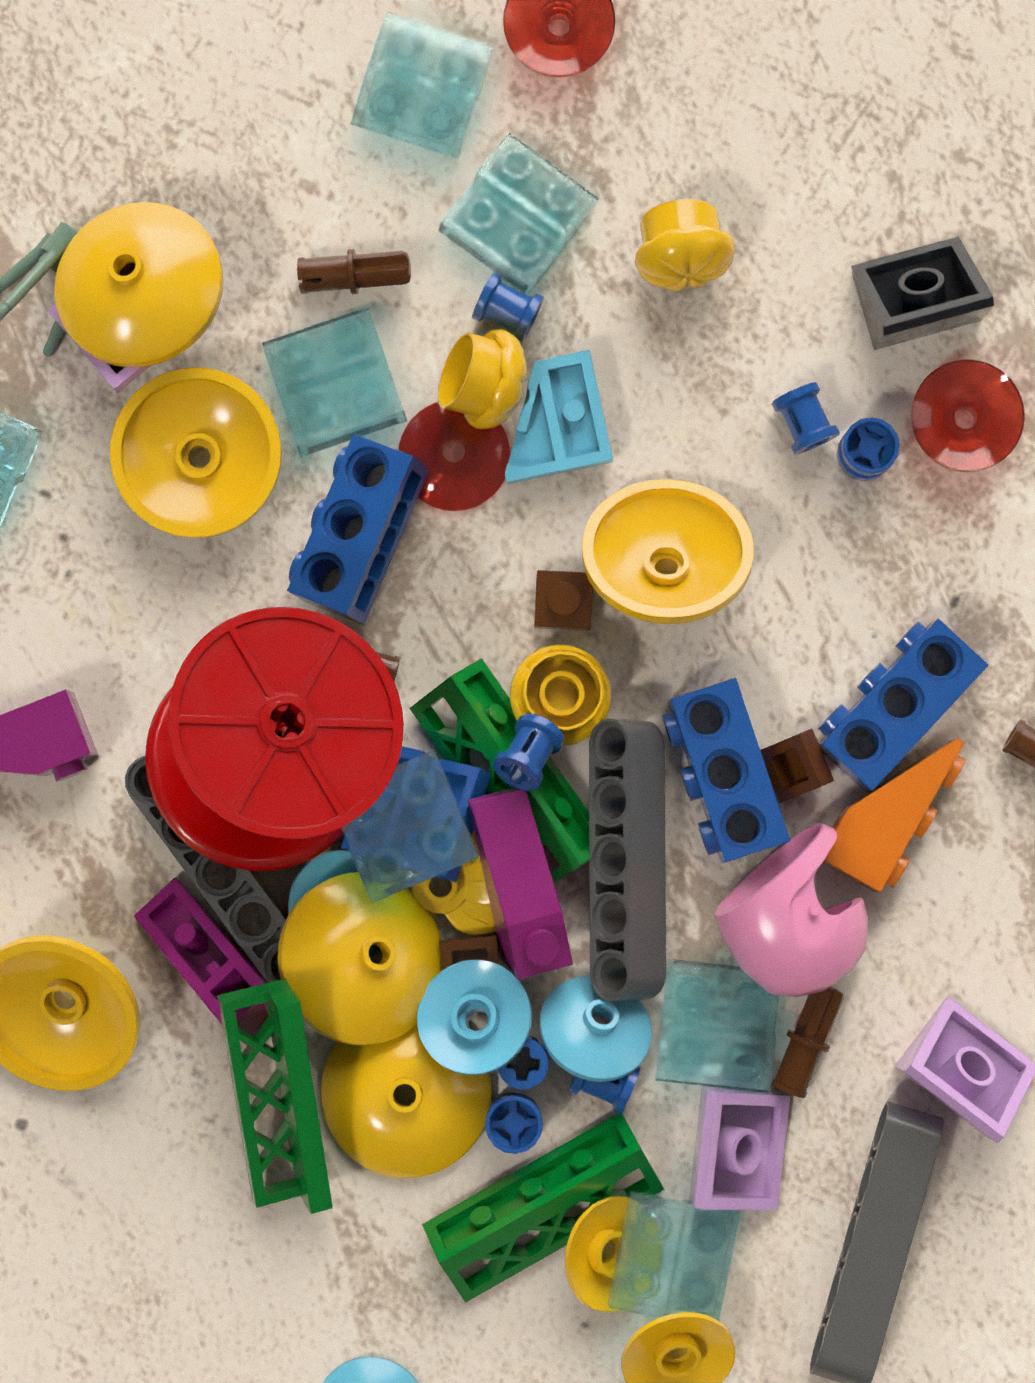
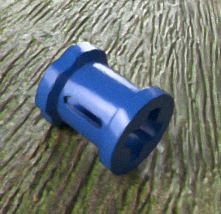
[472,272,544,343]
[772,382,840,455]
[493,714,565,791]
[498,1035,549,1090]
[568,1066,641,1114]

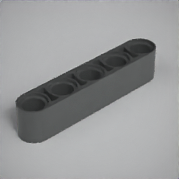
[589,718,666,1001]
[125,756,288,983]
[810,1101,944,1383]

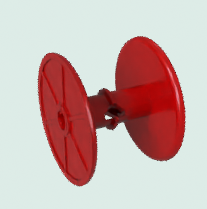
[145,607,404,871]

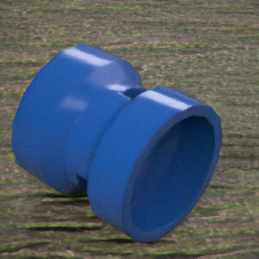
[837,417,900,481]
[485,1091,543,1154]

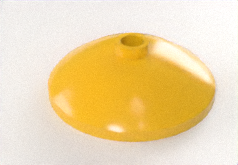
[54,202,224,367]
[110,367,282,539]
[582,479,754,624]
[278,872,442,1046]
[0,935,140,1091]
[321,1025,492,1178]

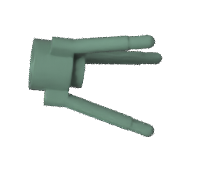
[0,222,78,357]

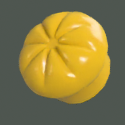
[634,199,735,291]
[438,329,527,429]
[510,645,612,746]

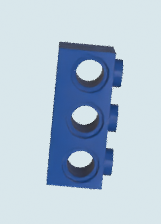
[287,434,429,625]
[818,618,989,792]
[662,678,790,863]

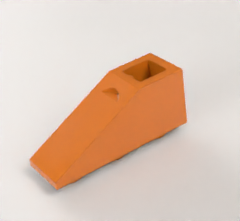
[822,738,965,892]

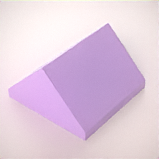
[894,996,1035,1143]
[689,1085,790,1210]

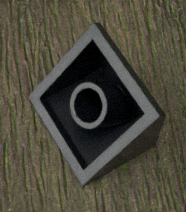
[851,236,994,350]

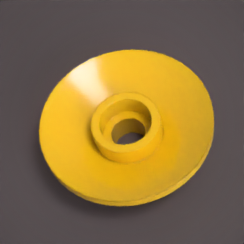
[565,1196,661,1312]
[621,1312,736,1383]

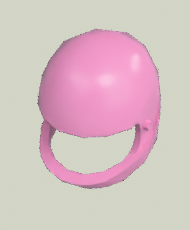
[714,823,868,997]

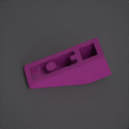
[0,689,99,782]
[467,787,573,980]
[134,877,271,1045]

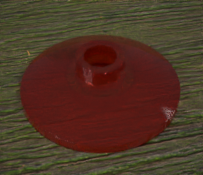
[503,0,615,78]
[911,359,1025,472]
[398,402,510,512]

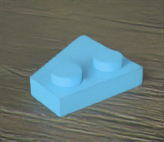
[505,350,613,485]

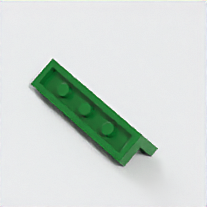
[409,658,591,883]
[218,979,333,1214]
[422,1113,665,1303]

